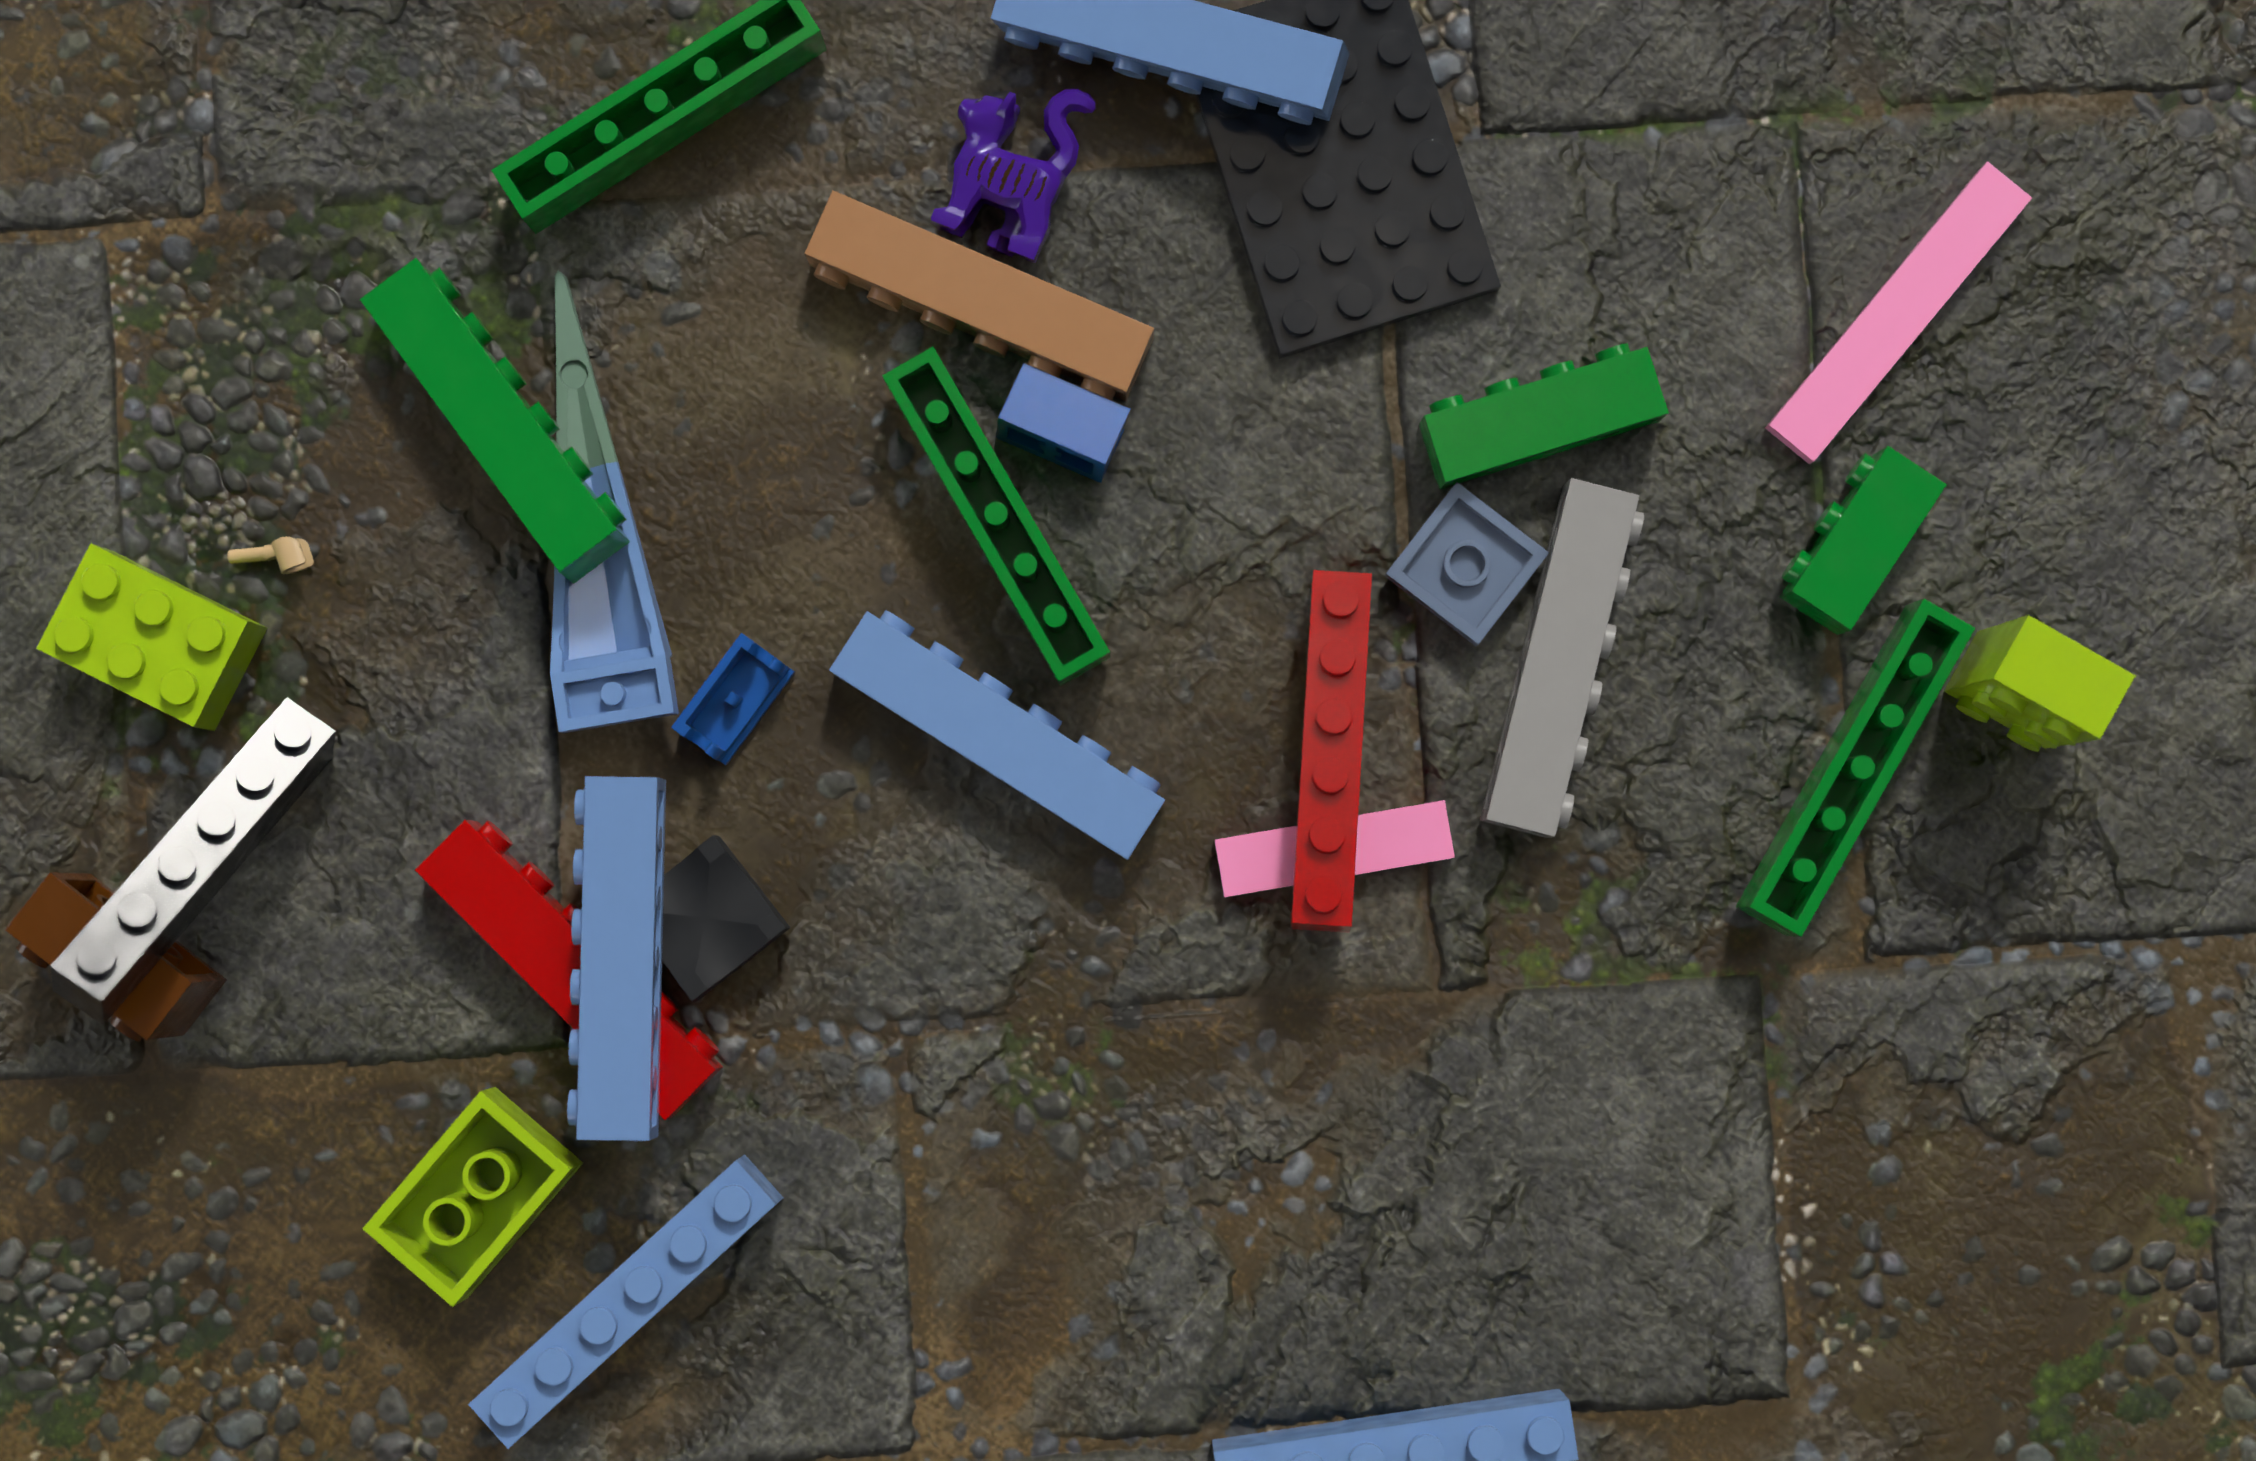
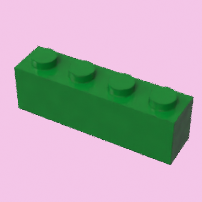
[1419,343,1669,490]

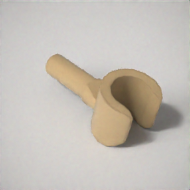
[228,536,314,574]

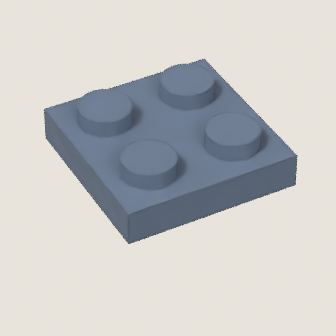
[1384,482,1549,646]

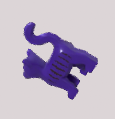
[931,89,1096,263]

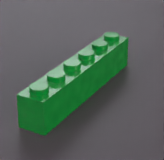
[491,0,827,234]
[360,258,630,584]
[882,347,1111,687]
[1736,599,1975,937]

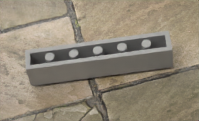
[1479,478,1644,838]

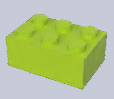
[36,543,267,731]
[1944,615,2136,752]
[362,1087,583,1307]

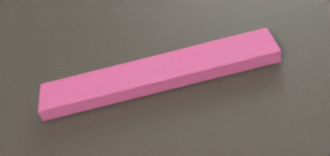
[1765,161,2032,465]

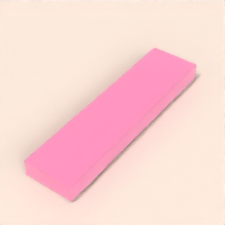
[1214,800,1455,897]

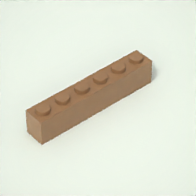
[804,190,1154,401]

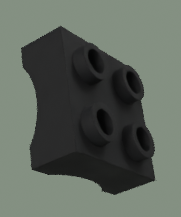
[662,835,791,1001]

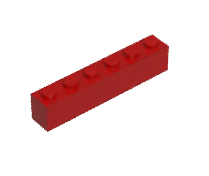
[1291,570,1372,933]
[415,820,723,1121]

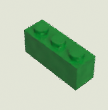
[1780,446,1947,635]

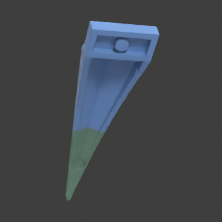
[550,270,679,733]

